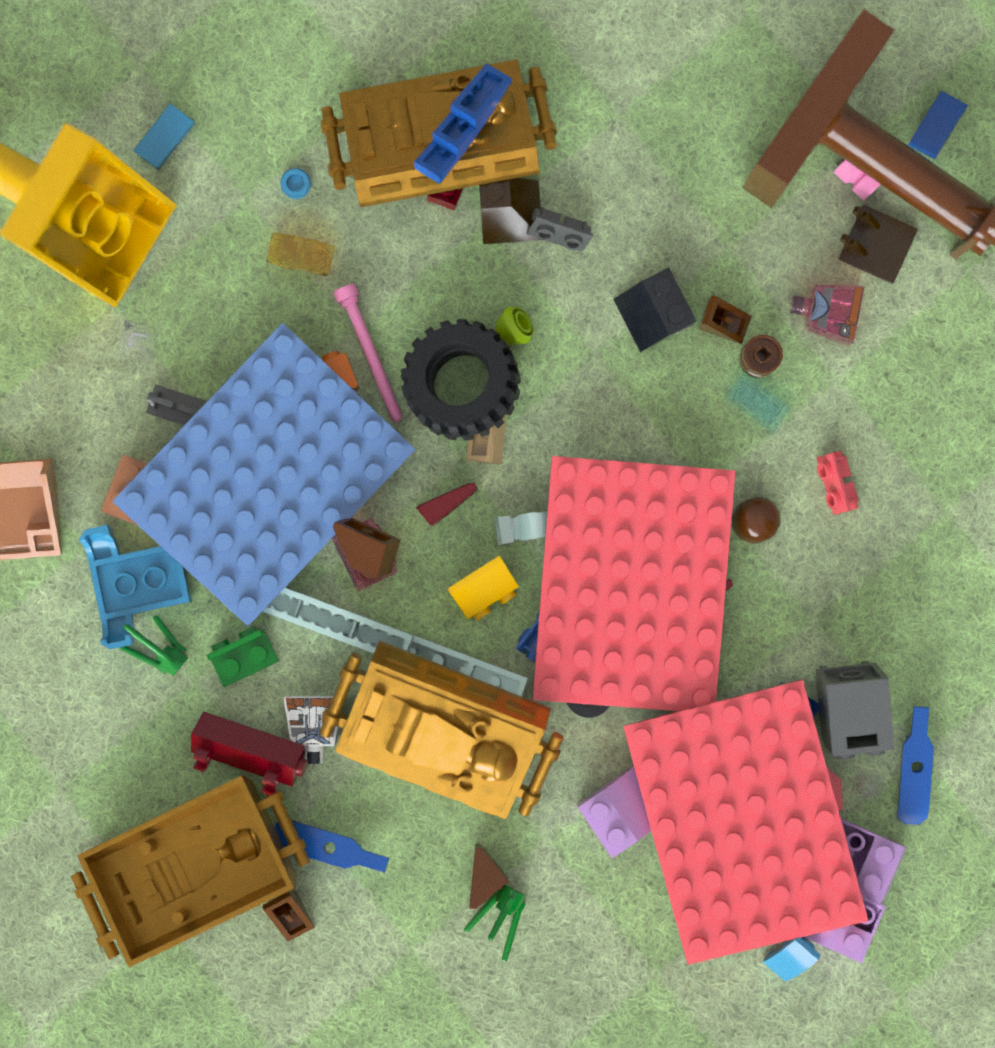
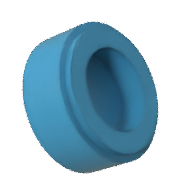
[280,168,311,199]

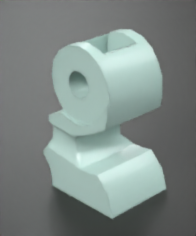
[494,512,547,546]

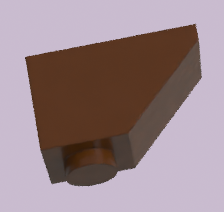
[333,518,401,579]

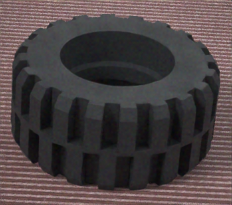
[401,319,521,441]

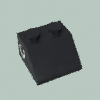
[613,268,697,352]

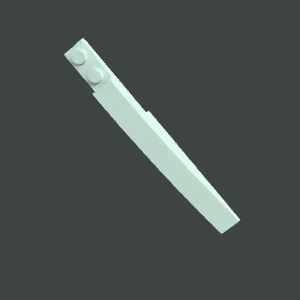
[262,587,529,697]

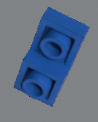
[909,91,968,159]

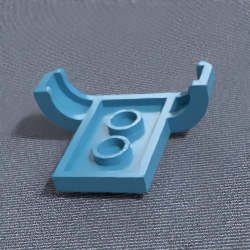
[79,525,192,649]

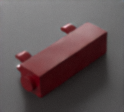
[191,711,308,796]

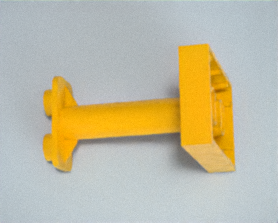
[0,123,177,308]

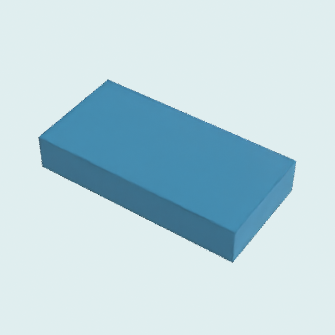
[133,103,195,170]

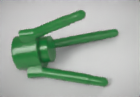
[120,615,188,676]
[464,884,526,962]

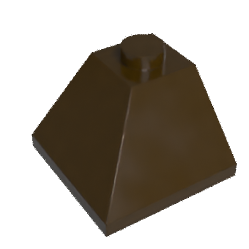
[479,178,541,245]

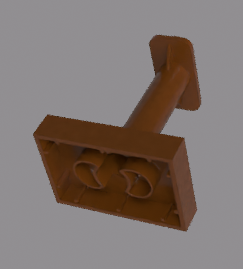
[742,9,995,259]

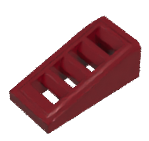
[416,482,478,527]

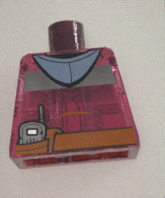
[789,285,865,346]

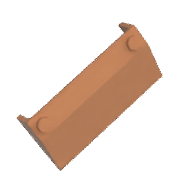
[0,458,62,560]

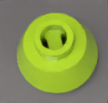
[495,306,534,346]

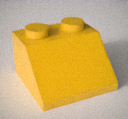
[448,556,519,621]

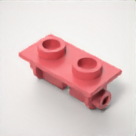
[817,451,860,515]

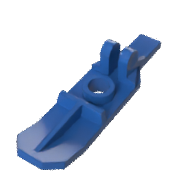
[897,706,934,825]
[275,819,389,873]

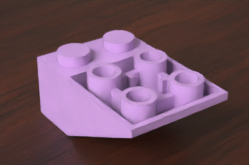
[841,818,908,904]

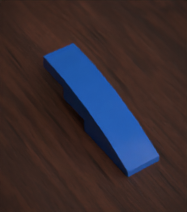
[414,63,512,184]

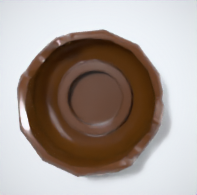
[732,497,781,544]

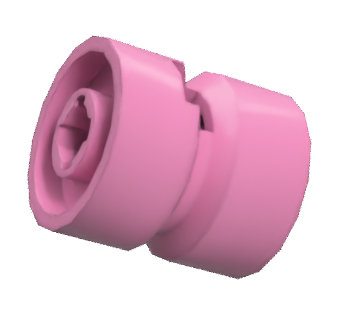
[834,160,881,201]

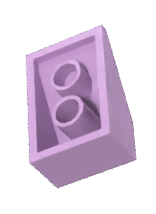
[577,766,651,858]

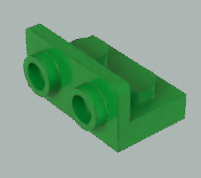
[206,626,279,687]

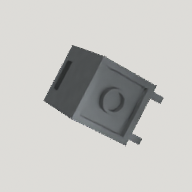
[816,661,894,759]

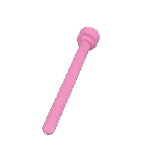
[333,283,402,422]

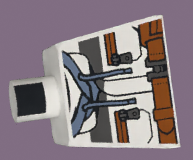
[284,696,343,764]

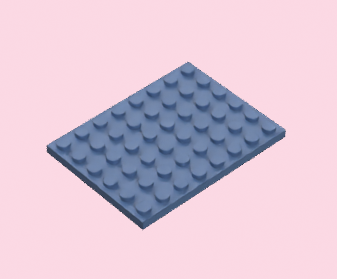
[112,323,416,626]

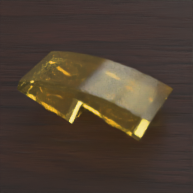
[266,232,335,277]

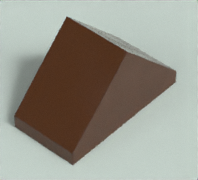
[698,295,752,344]
[469,844,509,909]
[262,888,315,941]

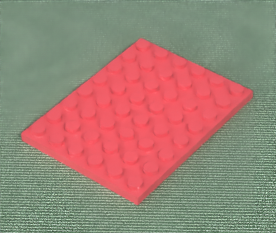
[532,456,736,711]
[623,679,868,965]

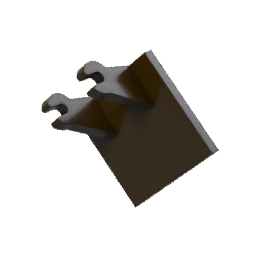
[838,204,918,284]

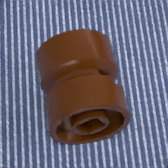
[739,335,783,378]

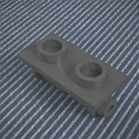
[526,207,593,251]
[146,384,207,425]

